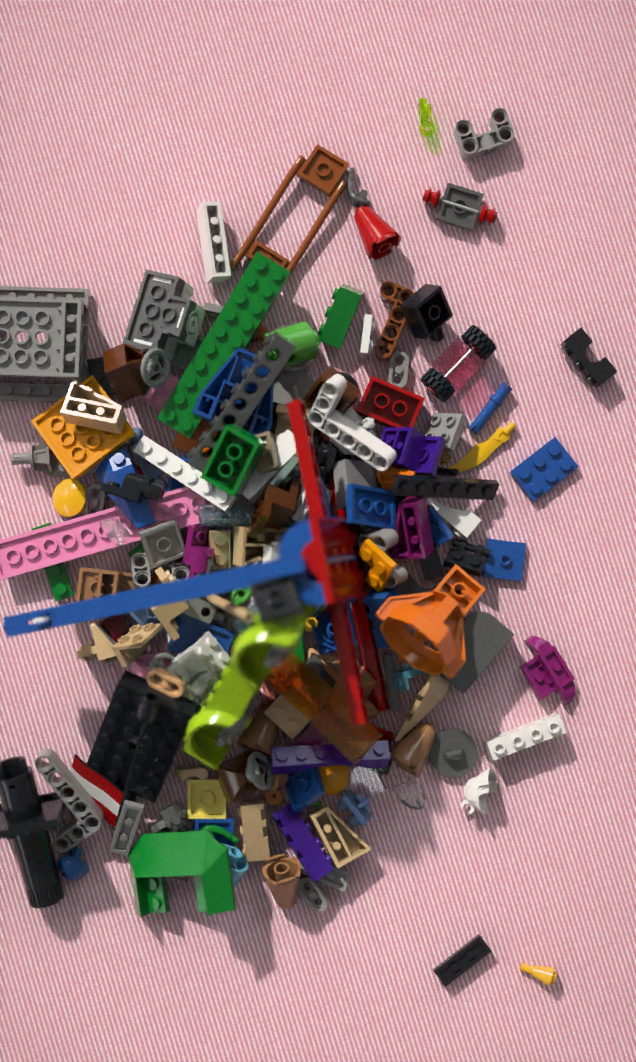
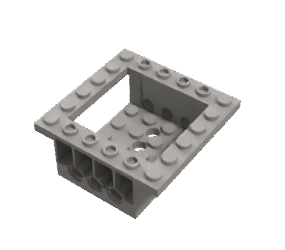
[0,286,90,402]

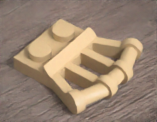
[208,524,250,569]

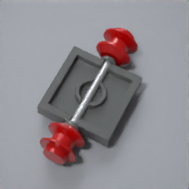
[422,183,498,231]

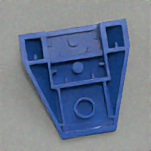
[192,347,274,435]

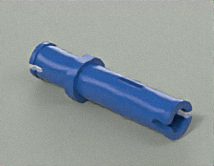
[468,382,513,435]

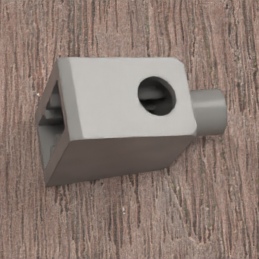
[182,598,226,624]

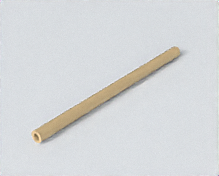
[201,595,254,622]

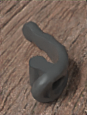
[347,167,372,208]

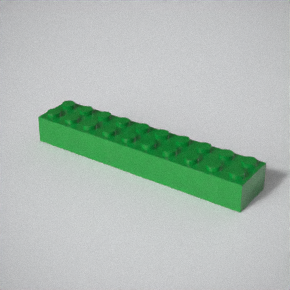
[157,251,291,439]

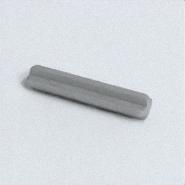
[383,654,401,711]

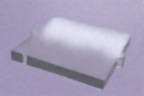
[348,766,387,798]

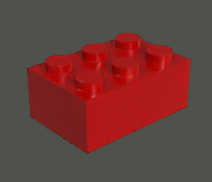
[356,376,425,428]

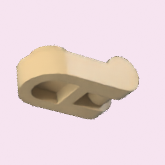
[174,765,210,781]

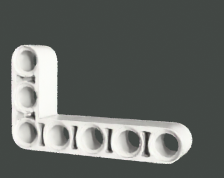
[308,374,397,471]

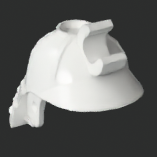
[460,768,499,815]

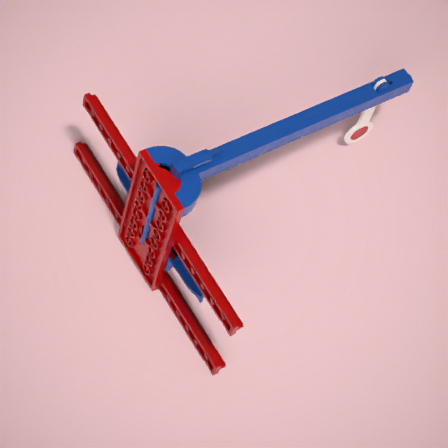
[3,399,390,725]

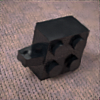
[399,284,453,342]

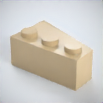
[233,526,292,567]
[238,798,271,862]
[308,805,372,869]

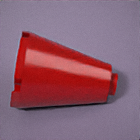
[354,206,401,260]

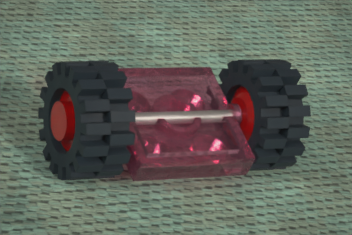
[420,325,497,403]

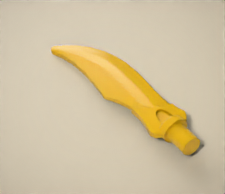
[447,422,517,472]

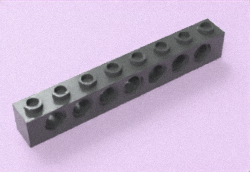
[188,331,296,473]

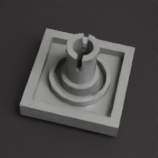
[425,413,466,452]

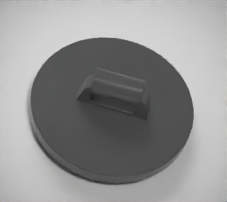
[429,729,478,778]

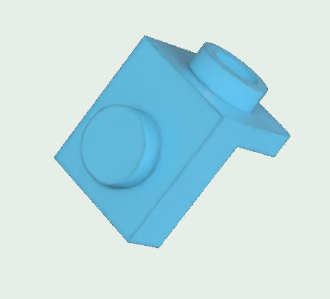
[393,664,424,691]

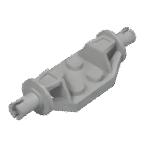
[11,441,128,477]

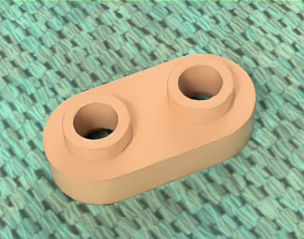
[146,667,186,698]

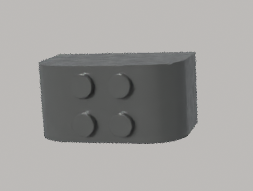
[435,611,515,694]

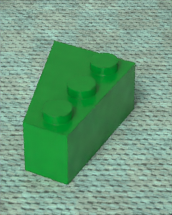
[318,284,364,349]

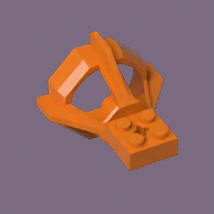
[375,564,486,679]

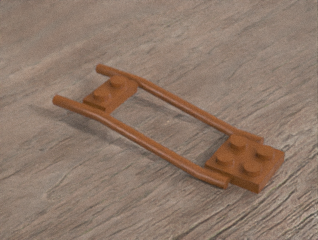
[230,144,349,274]

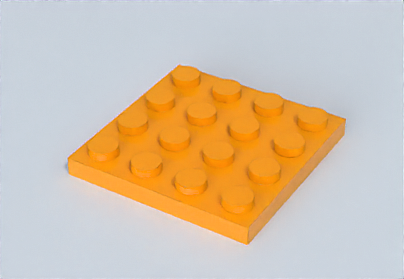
[31,375,137,481]

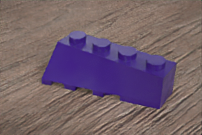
[271,803,334,883]

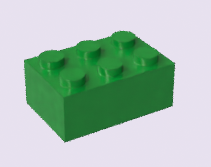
[200,424,267,497]

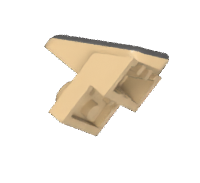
[76,623,118,664]

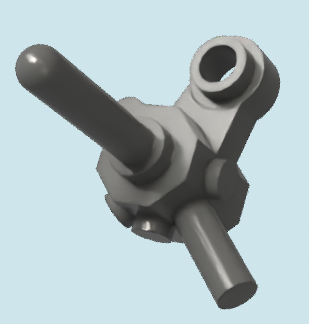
[148,802,188,833]

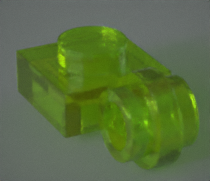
[418,98,435,137]

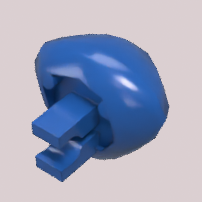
[58,847,89,881]

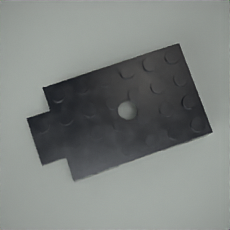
[87,670,198,803]

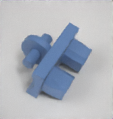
[337,788,372,827]

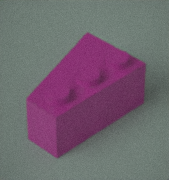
[391,496,434,559]

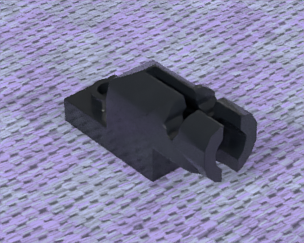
[100,473,167,504]

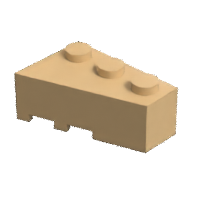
[61,378,127,434]

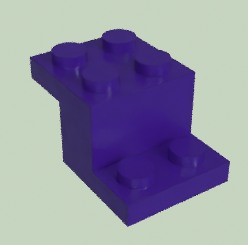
[380,427,446,476]

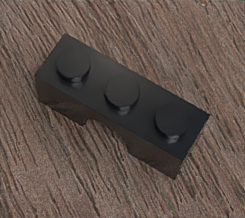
[560,327,618,388]

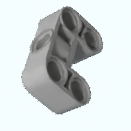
[453,108,514,160]
[358,528,408,589]
[131,553,189,590]

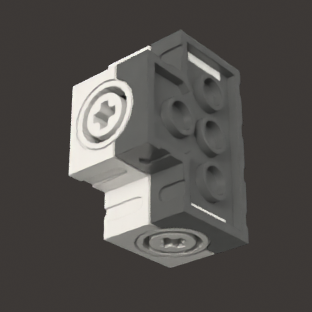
[122,269,206,361]

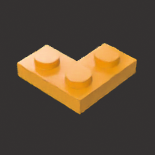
[358,539,397,593]

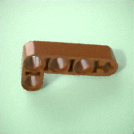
[375,281,414,361]

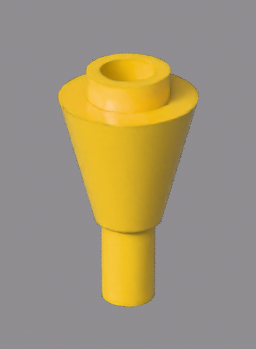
[520,963,557,986]

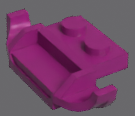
[519,636,575,706]

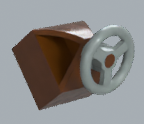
[103,343,170,403]
[213,751,274,803]

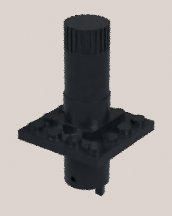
[0,756,66,909]

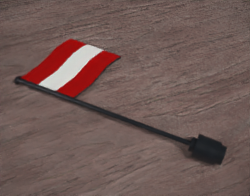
[66,692,161,831]

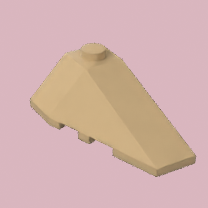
[394,673,452,742]

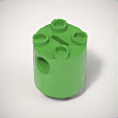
[264,321,320,370]

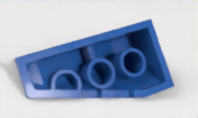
[95,448,156,530]

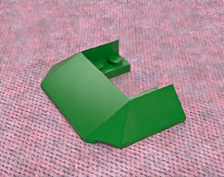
[128,830,237,917]

